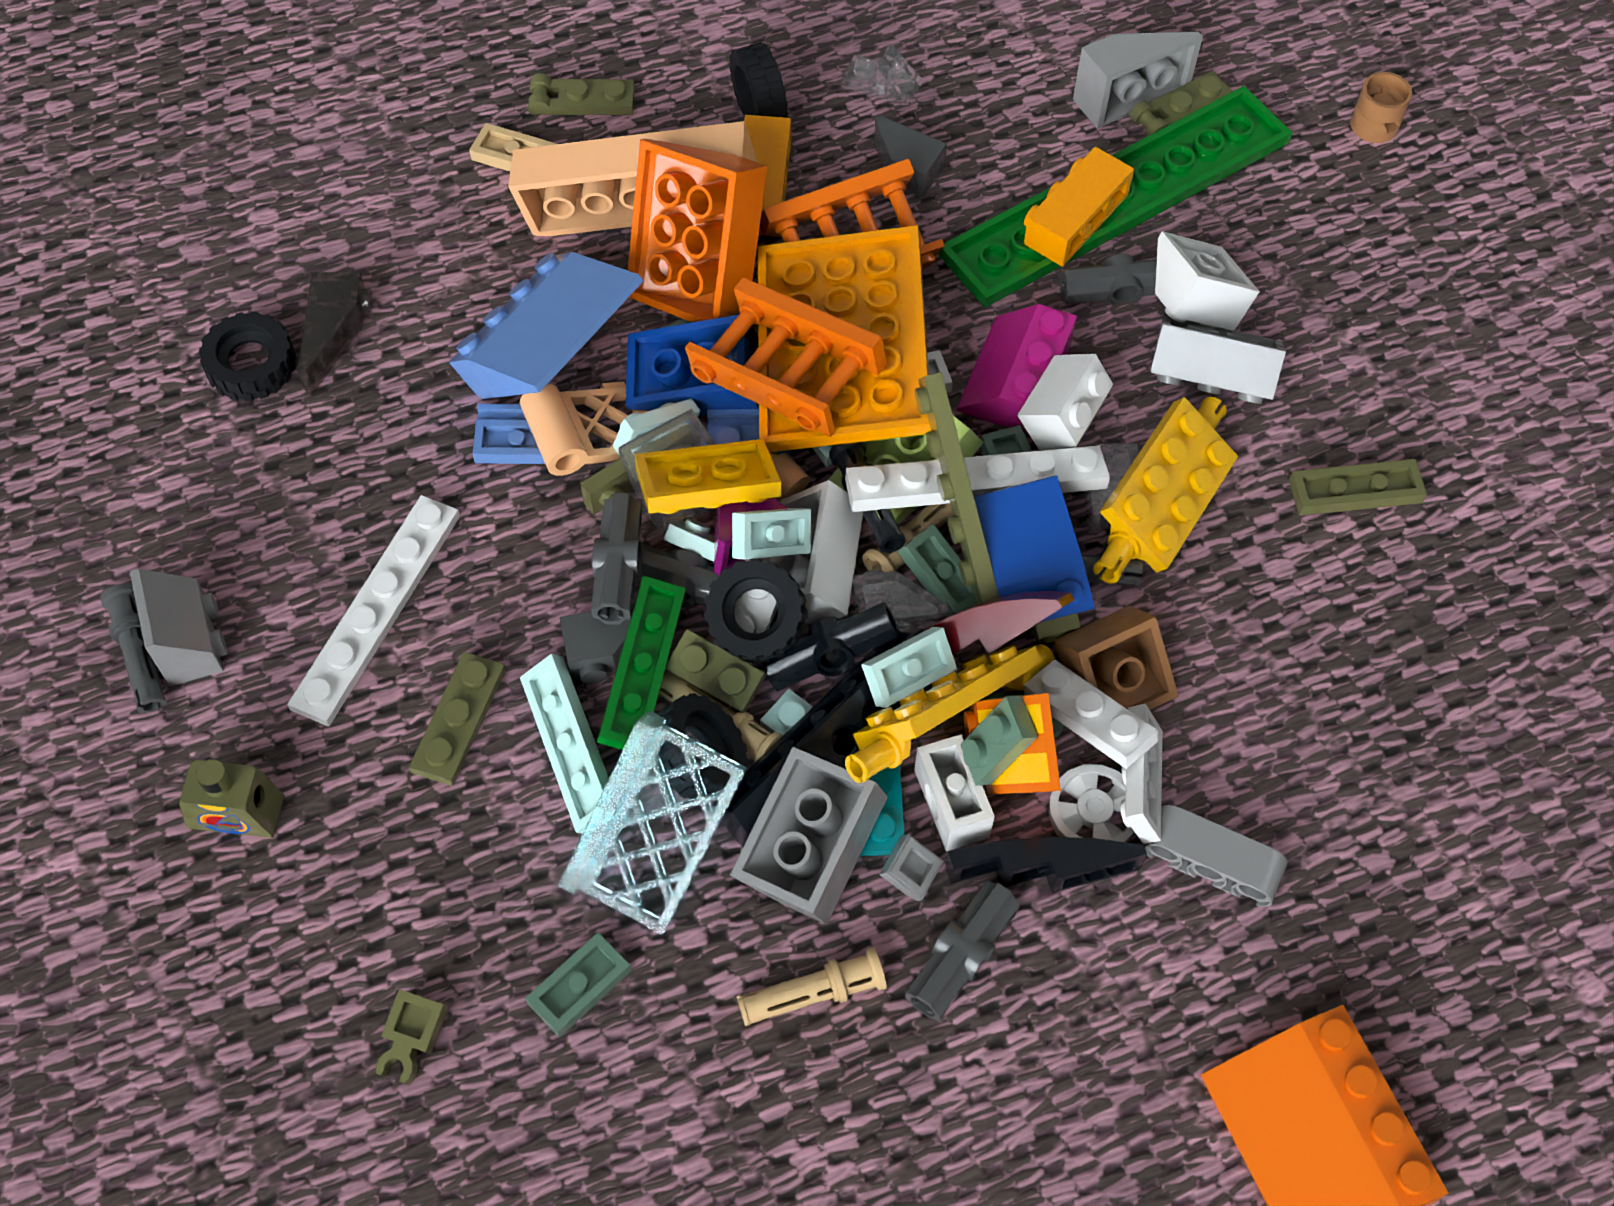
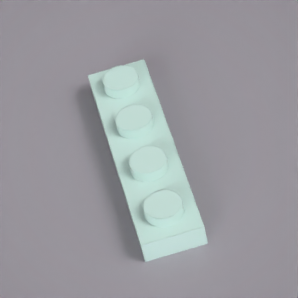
[520,654,621,834]

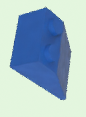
[626,314,759,415]
[974,475,1095,623]

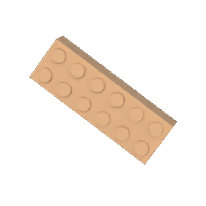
[508,121,759,236]

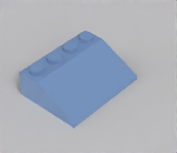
[449,252,644,399]

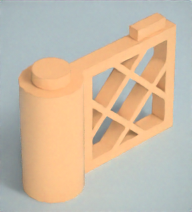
[520,382,647,476]

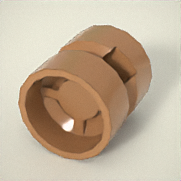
[1350,72,1413,143]

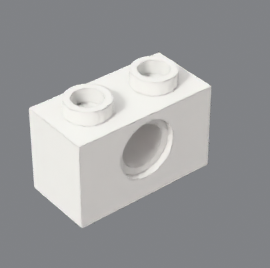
[914,734,995,852]

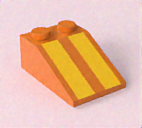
[964,693,1061,794]

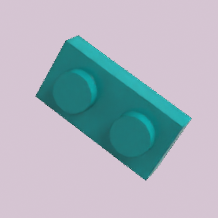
[860,765,904,856]

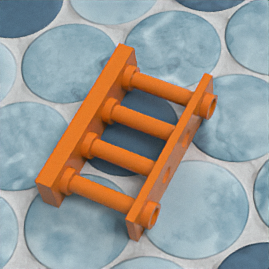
[760,159,945,269]
[685,277,887,437]

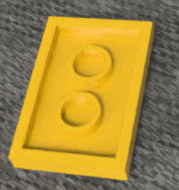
[635,439,781,514]

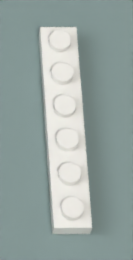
[845,445,1110,512]
[287,495,460,727]

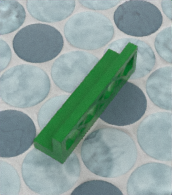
[597,575,686,766]

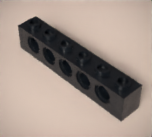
[710,626,932,847]

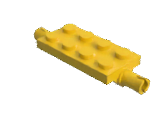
[1093,397,1238,584]
[845,644,1055,783]

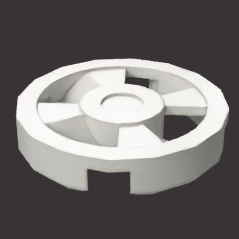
[1049,764,1135,843]

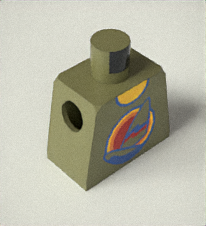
[179,759,285,838]

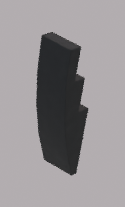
[945,837,1147,893]

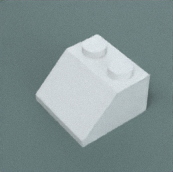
[1155,231,1260,331]
[1017,354,1113,451]

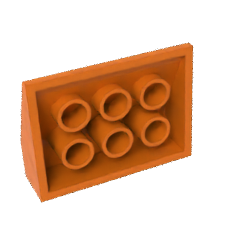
[628,138,767,322]
[1201,1005,1449,1206]

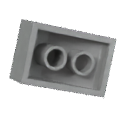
[1073,32,1203,129]

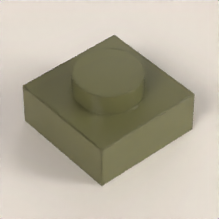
[1026,613,1080,643]

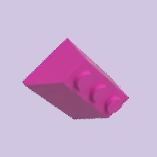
[956,304,1077,434]

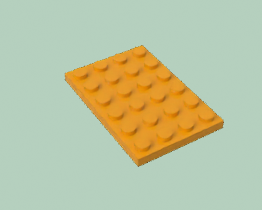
[758,225,931,452]

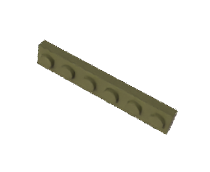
[914,372,999,606]

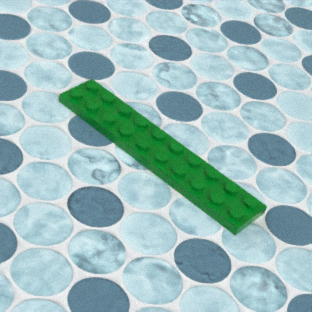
[939,86,1293,308]

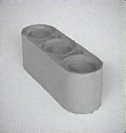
[1144,805,1288,907]

